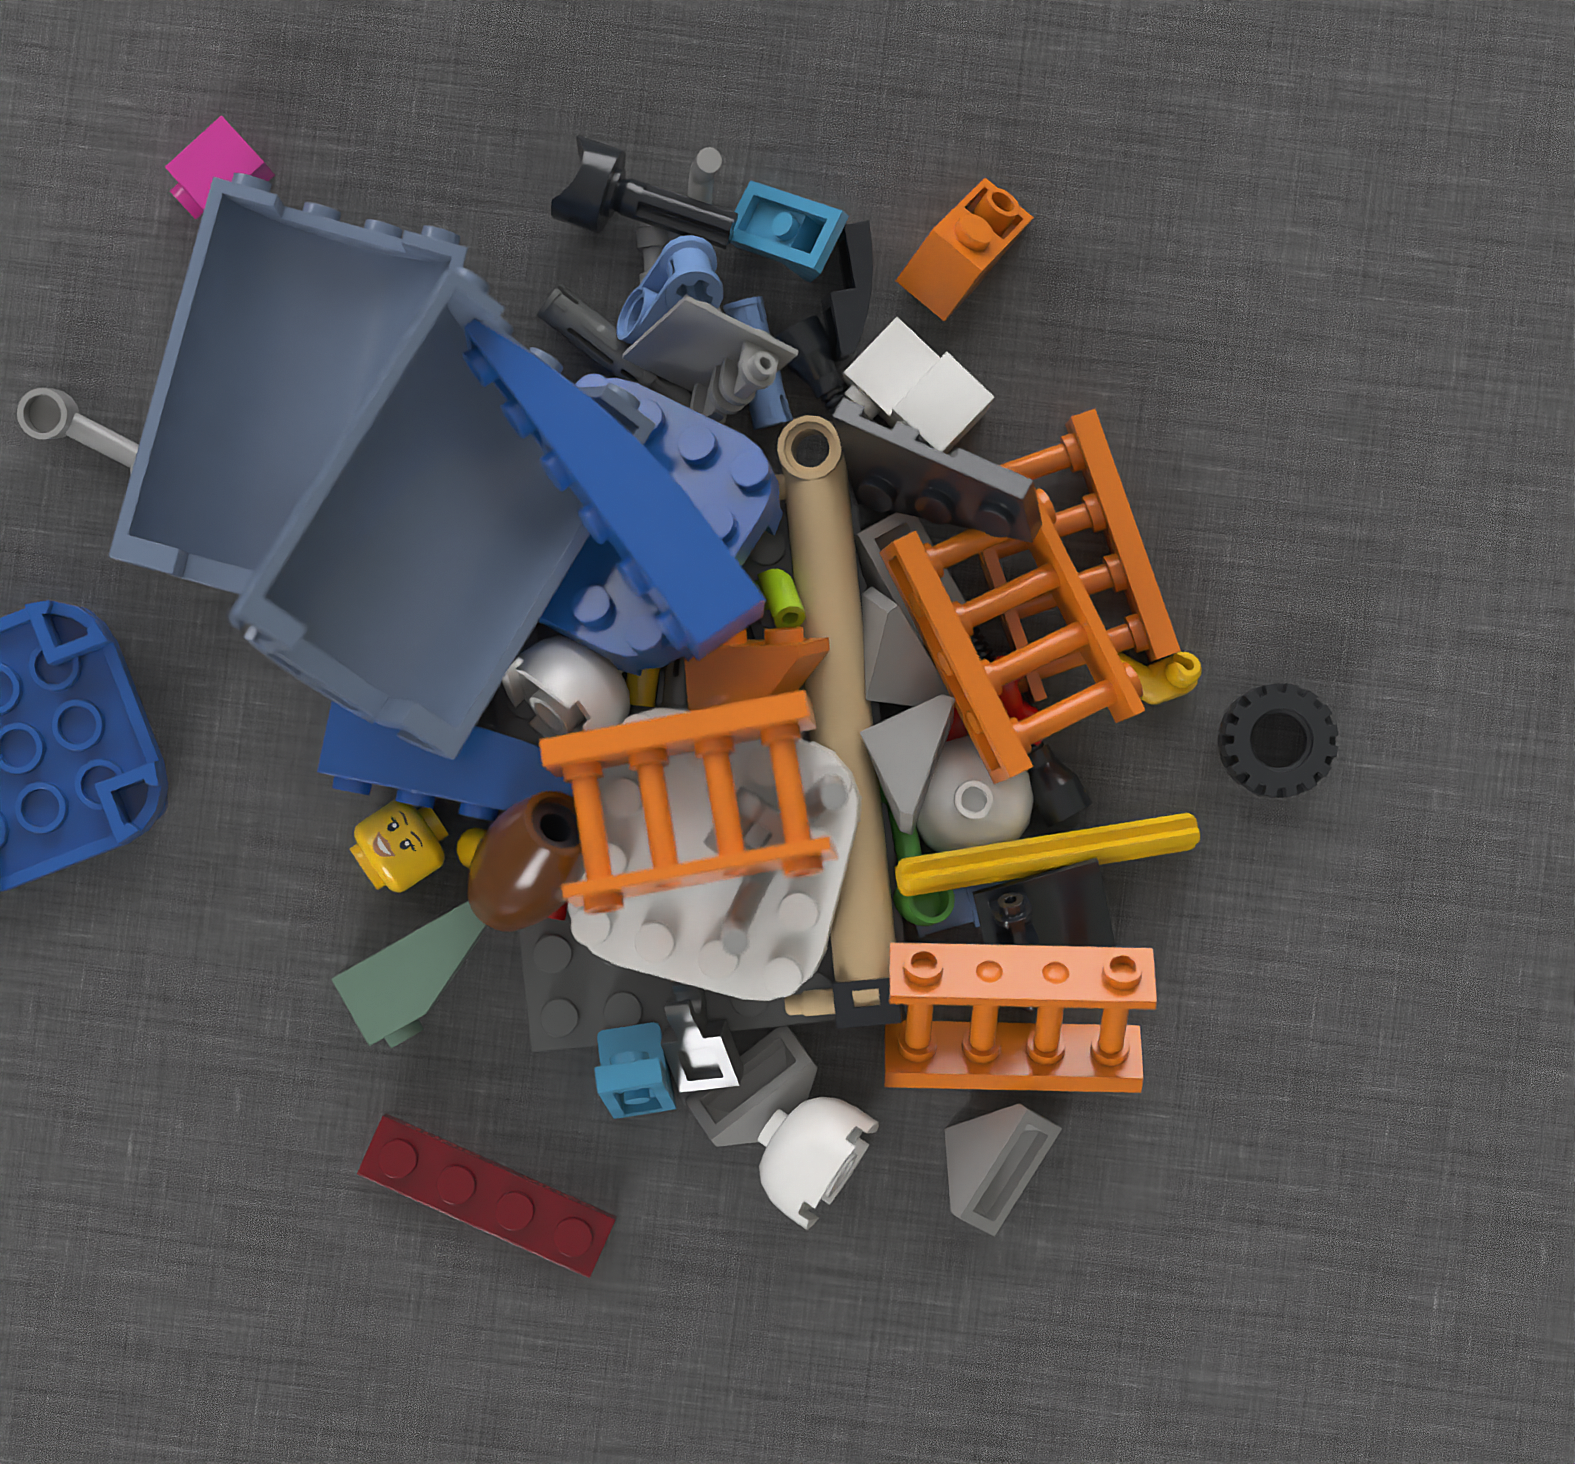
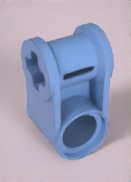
[616,235,723,345]

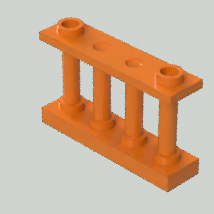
[977,409,1181,704]
[879,476,1145,784]
[539,690,838,914]
[884,943,1157,1093]

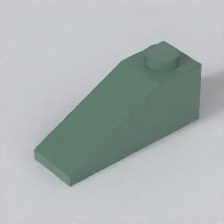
[331,901,488,1048]

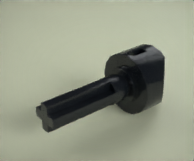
[551,135,738,250]

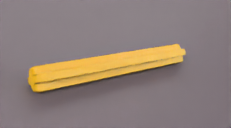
[895,813,1200,897]

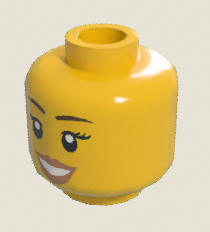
[349,799,449,893]

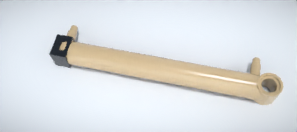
[775,415,906,1029]

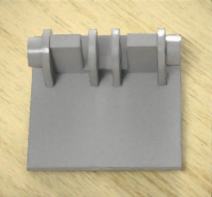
[622,295,798,424]

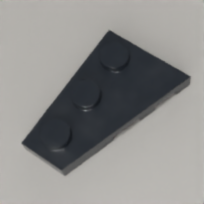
[832,397,1043,543]

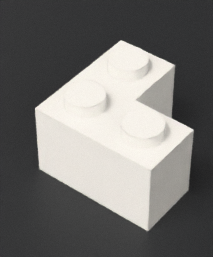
[843,317,994,454]

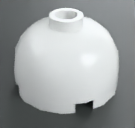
[502,635,630,739]
[916,736,1034,853]
[758,1097,879,1230]

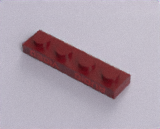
[357,1113,617,1278]

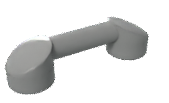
[17,388,139,474]

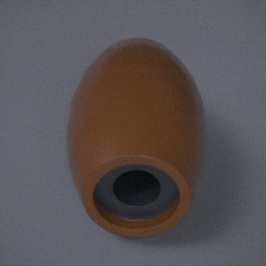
[468,791,585,932]

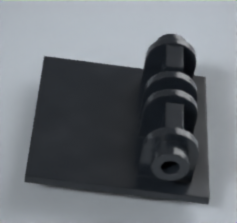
[972,857,1116,1012]

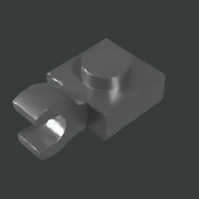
[660,981,744,1092]

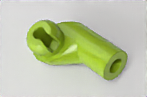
[752,568,806,628]

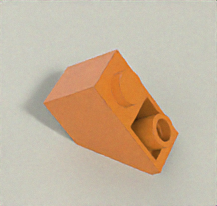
[895,178,1034,321]
[684,627,830,711]

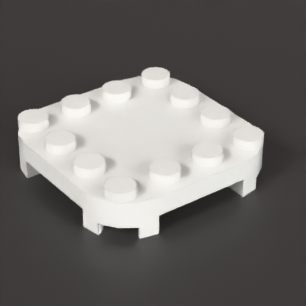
[568,707,862,1001]

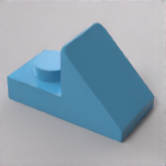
[731,180,849,283]
[594,1022,676,1119]

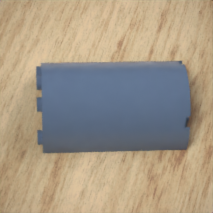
[108,173,468,595]
[228,267,656,759]

